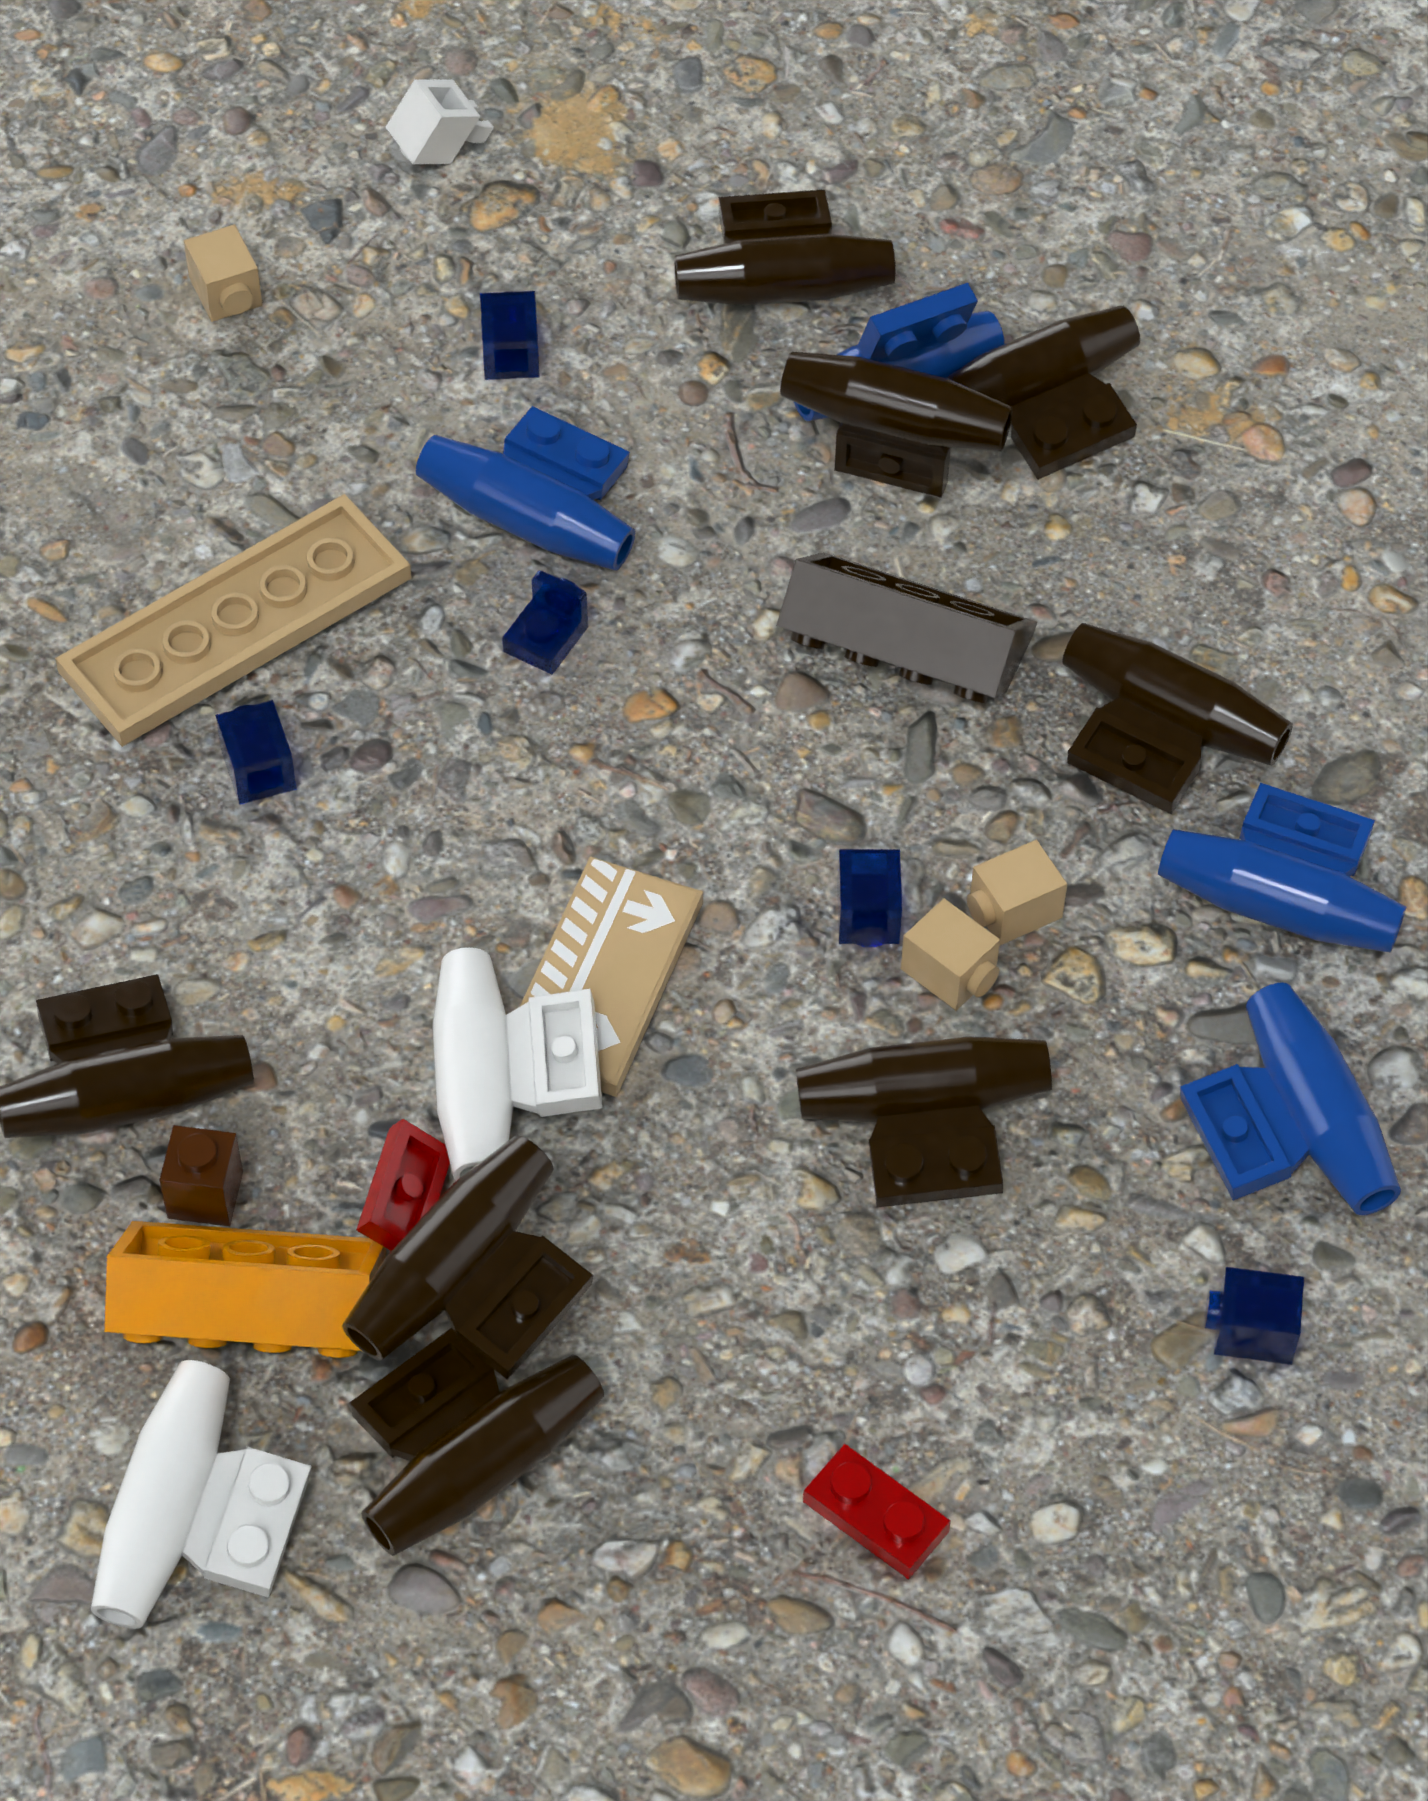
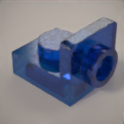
[502,570,588,675]

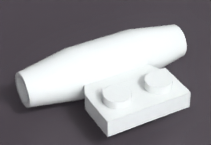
[433,947,603,1181]
[91,1360,311,1629]

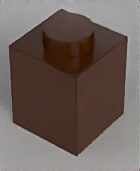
[159,1125,243,1227]

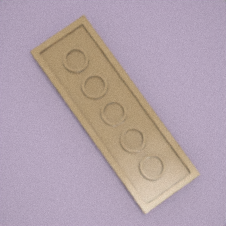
[55,494,412,747]

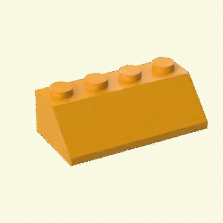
[104,1221,386,1358]

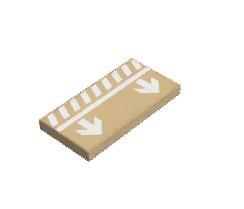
[520,857,703,1097]

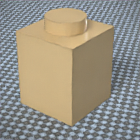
[184,224,262,322]
[967,839,1067,946]
[901,898,1000,1011]

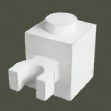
[386,79,494,164]

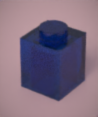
[480,291,540,380]
[215,700,297,805]
[837,849,902,947]
[1204,1267,1304,1365]

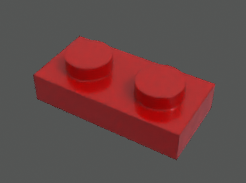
[356,1119,450,1251]
[803,1444,951,1580]

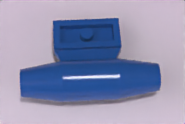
[794,283,1004,421]
[416,406,636,571]
[1158,783,1406,953]
[1180,982,1401,1215]

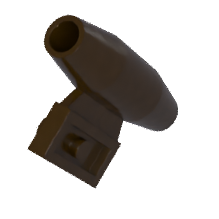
[674,189,896,306]
[946,305,1140,480]
[780,352,1013,498]
[1062,623,1293,815]
[0,974,254,1138]
[796,1036,1052,1208]
[342,1135,593,1380]
[349,1328,604,1556]

